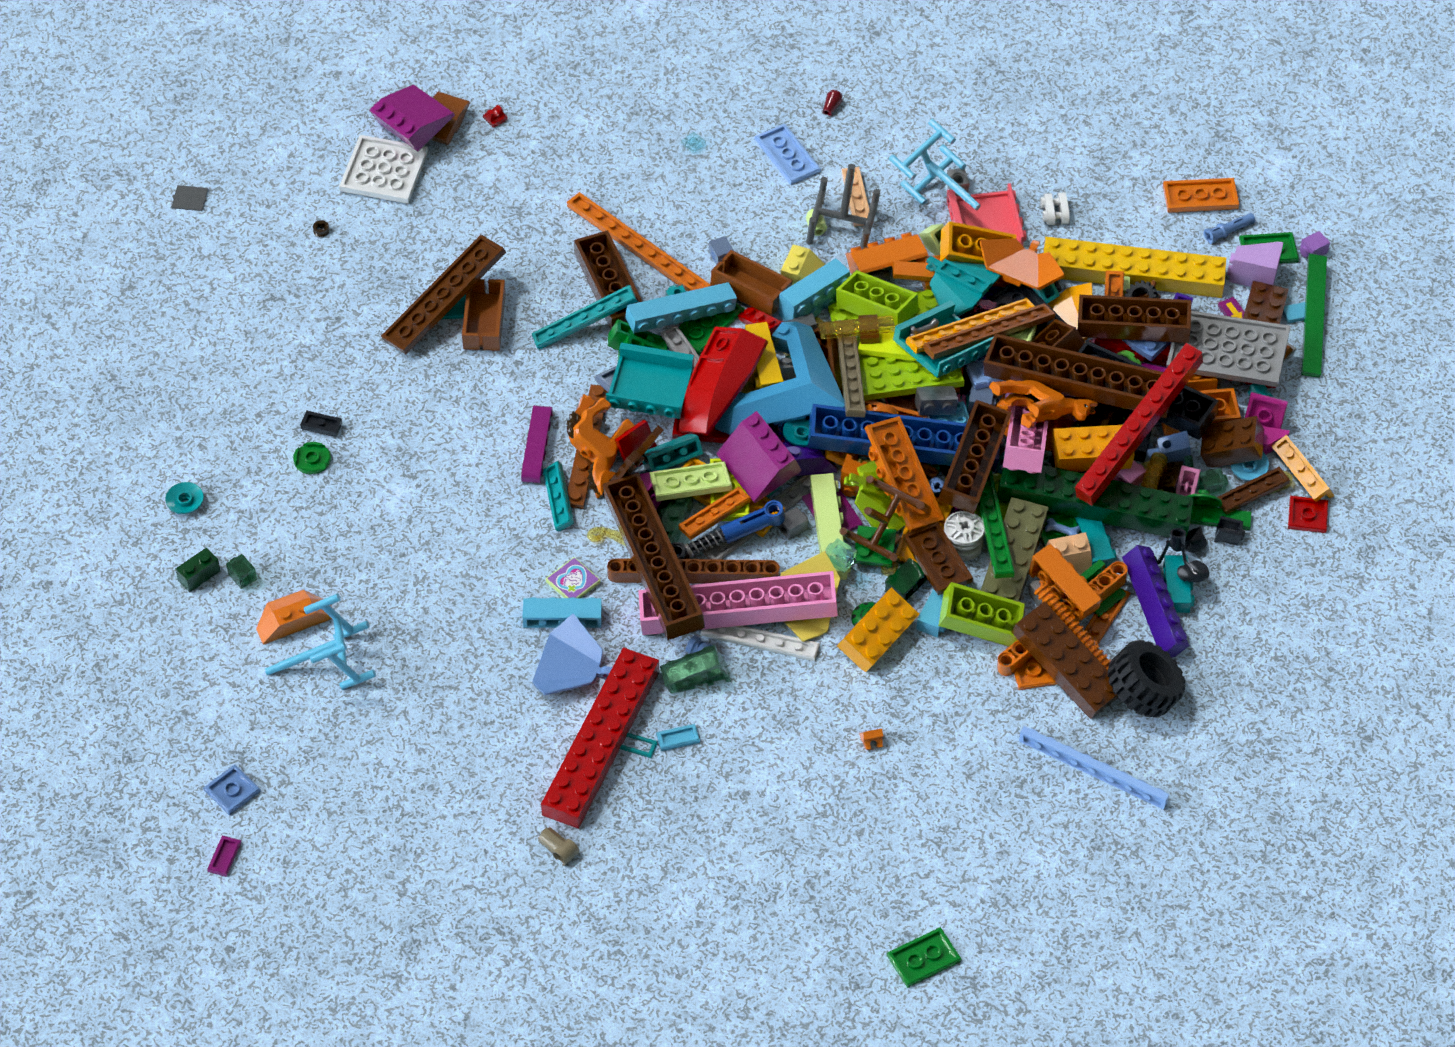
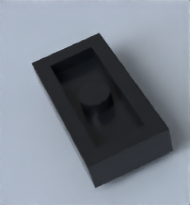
[300,410,343,437]

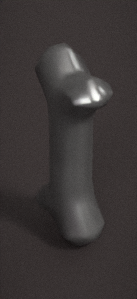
[909,318,939,337]

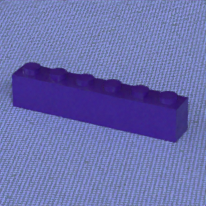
[1122,545,1190,658]

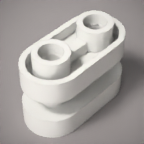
[1040,192,1069,225]

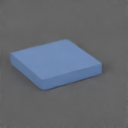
[203,764,261,815]

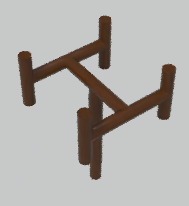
[839,476,932,564]

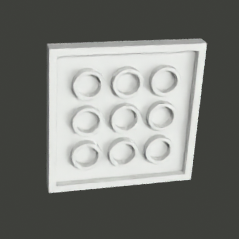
[339,135,428,204]

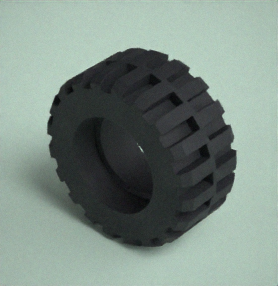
[1108,640,1186,718]

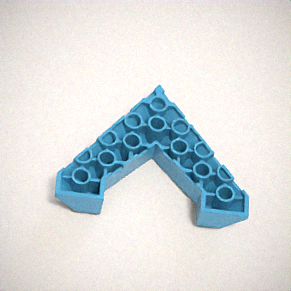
[715,322,845,435]

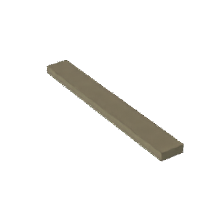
[835,320,866,417]

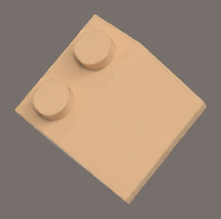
[1045,532,1092,575]

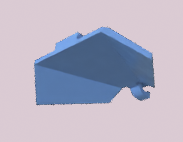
[532,614,612,696]

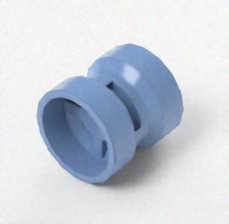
[686,635,713,661]

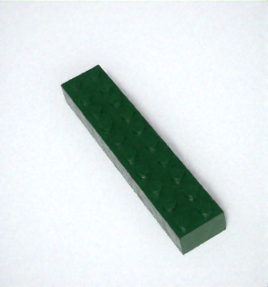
[997,465,1194,538]

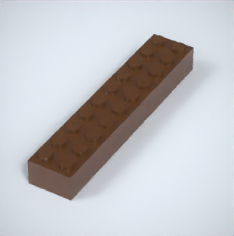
[984,333,1172,418]
[603,472,705,640]

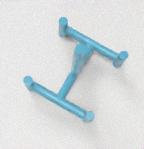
[889,118,981,210]
[265,593,376,690]

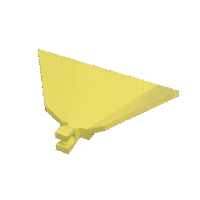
[780,551,840,642]

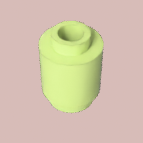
[806,209,827,236]

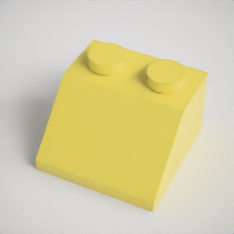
[781,244,826,285]

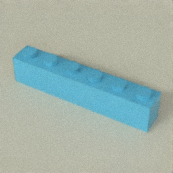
[625,282,737,333]

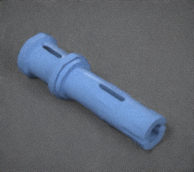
[1204,212,1256,244]
[929,477,944,494]

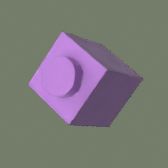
[1300,231,1330,258]

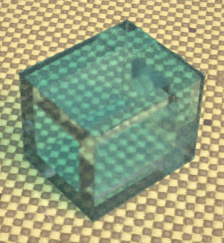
[825,538,857,573]

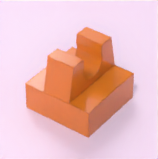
[859,728,883,750]

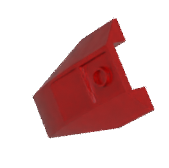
[679,327,768,435]

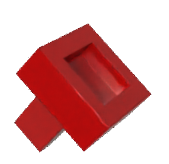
[483,105,508,128]

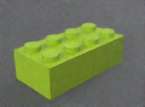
[836,270,918,329]
[938,582,1025,647]

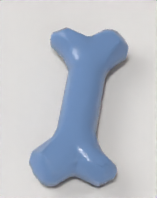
[1045,518,1080,536]

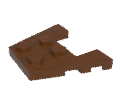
[609,425,664,482]

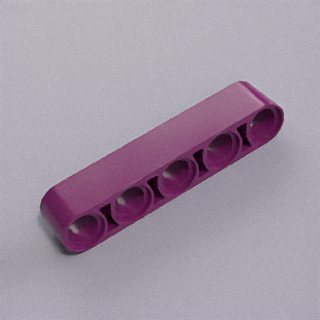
[521,405,553,483]

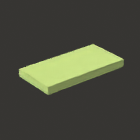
[650,461,732,501]

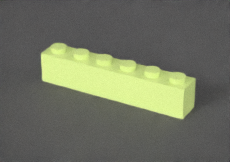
[810,473,851,580]

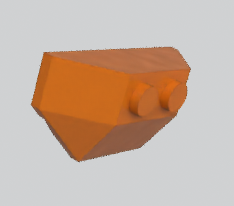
[256,590,332,645]

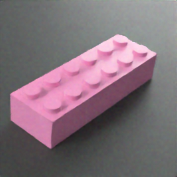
[1003,406,1048,473]

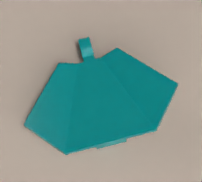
[926,256,1001,316]

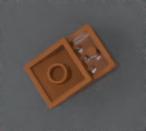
[430,91,470,146]

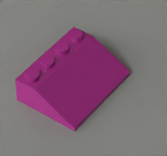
[369,84,455,152]
[716,411,802,504]

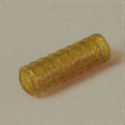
[1141,452,1168,489]

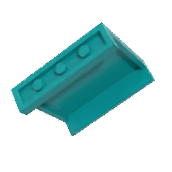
[893,300,994,378]
[606,343,694,419]

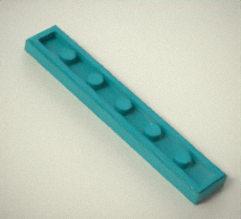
[531,285,638,349]

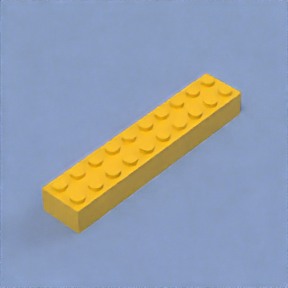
[1043,236,1227,298]

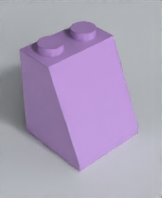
[1227,242,1284,287]

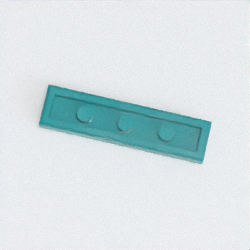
[543,461,574,531]

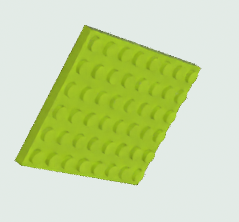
[828,290,964,401]

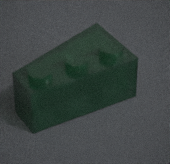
[660,645,732,693]

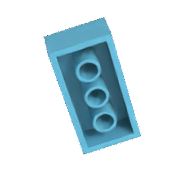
[779,258,850,321]

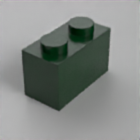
[175,547,220,593]
[885,558,927,601]

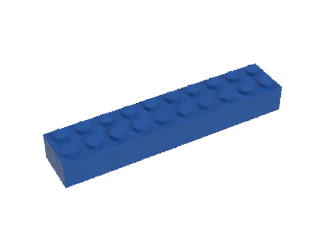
[807,404,1000,472]

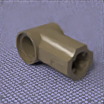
[538,827,580,866]

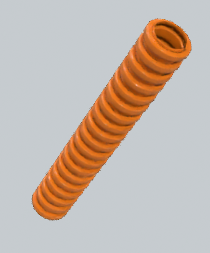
[1034,583,1111,670]

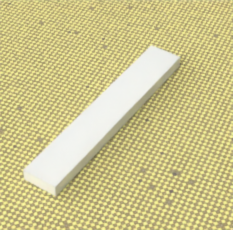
[701,626,820,661]

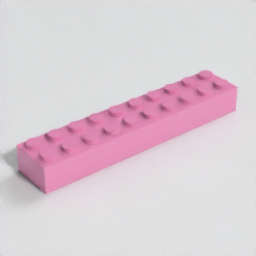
[638,571,838,635]

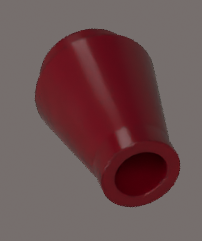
[822,90,843,116]

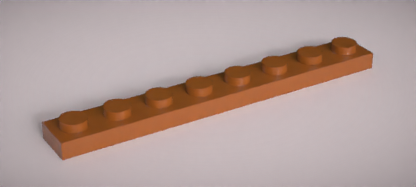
[923,303,1055,360]
[567,384,608,509]

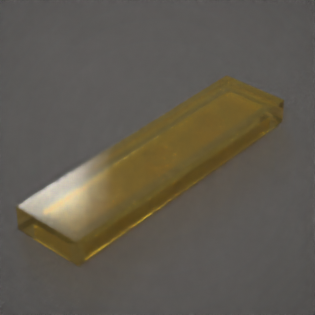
[818,315,895,339]

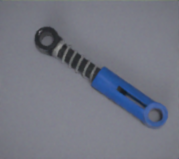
[671,500,785,559]

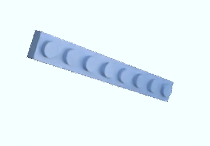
[1019,726,1169,810]

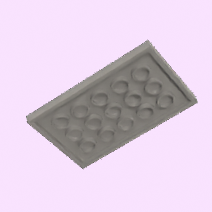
[1166,311,1290,387]

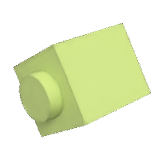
[919,224,944,255]

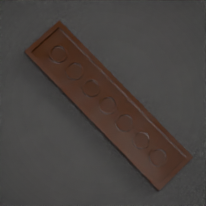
[381,235,506,355]

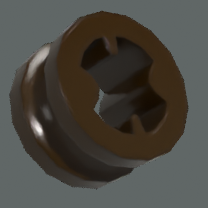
[313,220,329,237]

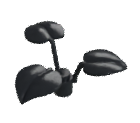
[1154,527,1210,582]

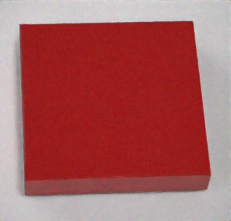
[615,420,657,469]
[1288,495,1328,533]

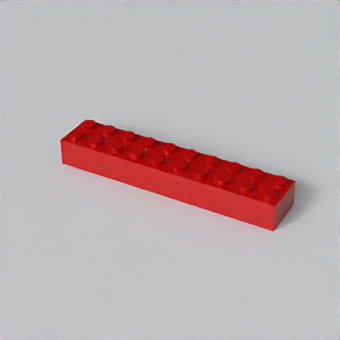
[541,647,660,829]

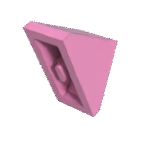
[1176,465,1201,496]

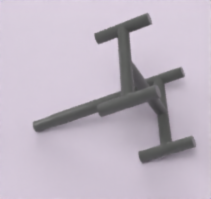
[806,164,880,248]

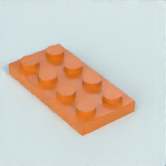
[1163,178,1239,213]

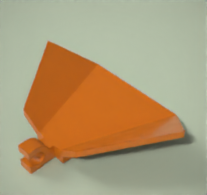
[980,238,1064,290]

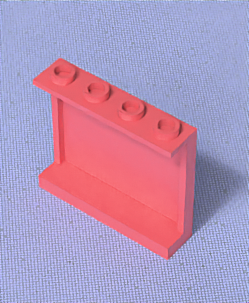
[946,183,1026,246]

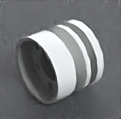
[944,511,984,561]

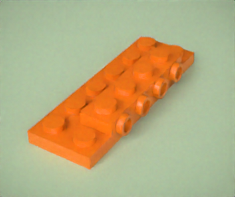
[864,416,944,532]

